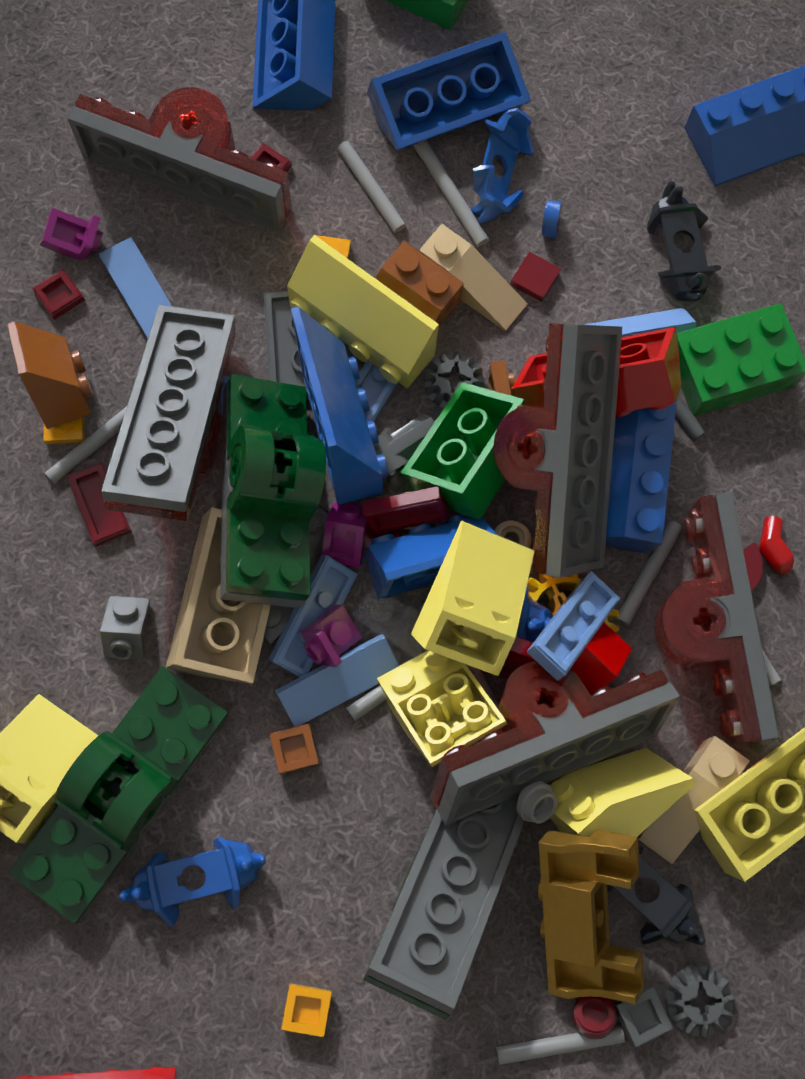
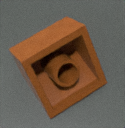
[375,241,464,328]
[7,321,94,429]

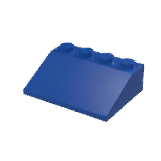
[291,307,389,505]

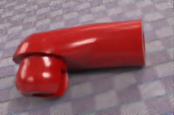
[759,516,795,575]

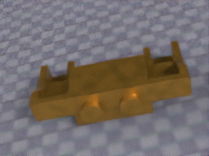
[538,829,644,1005]

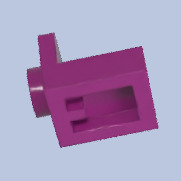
[322,502,368,568]
[299,604,362,667]

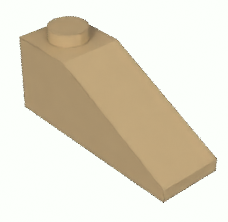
[419,224,528,332]
[638,736,750,864]

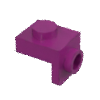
[39,207,103,261]

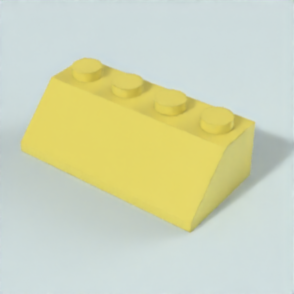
[287,235,439,389]
[694,727,805,882]

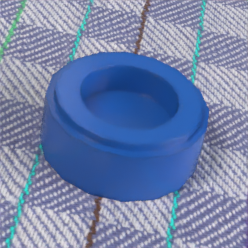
[542,200,562,239]

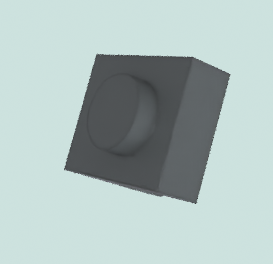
[100,596,150,660]

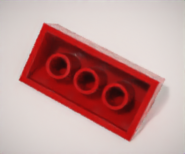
[511,327,681,429]

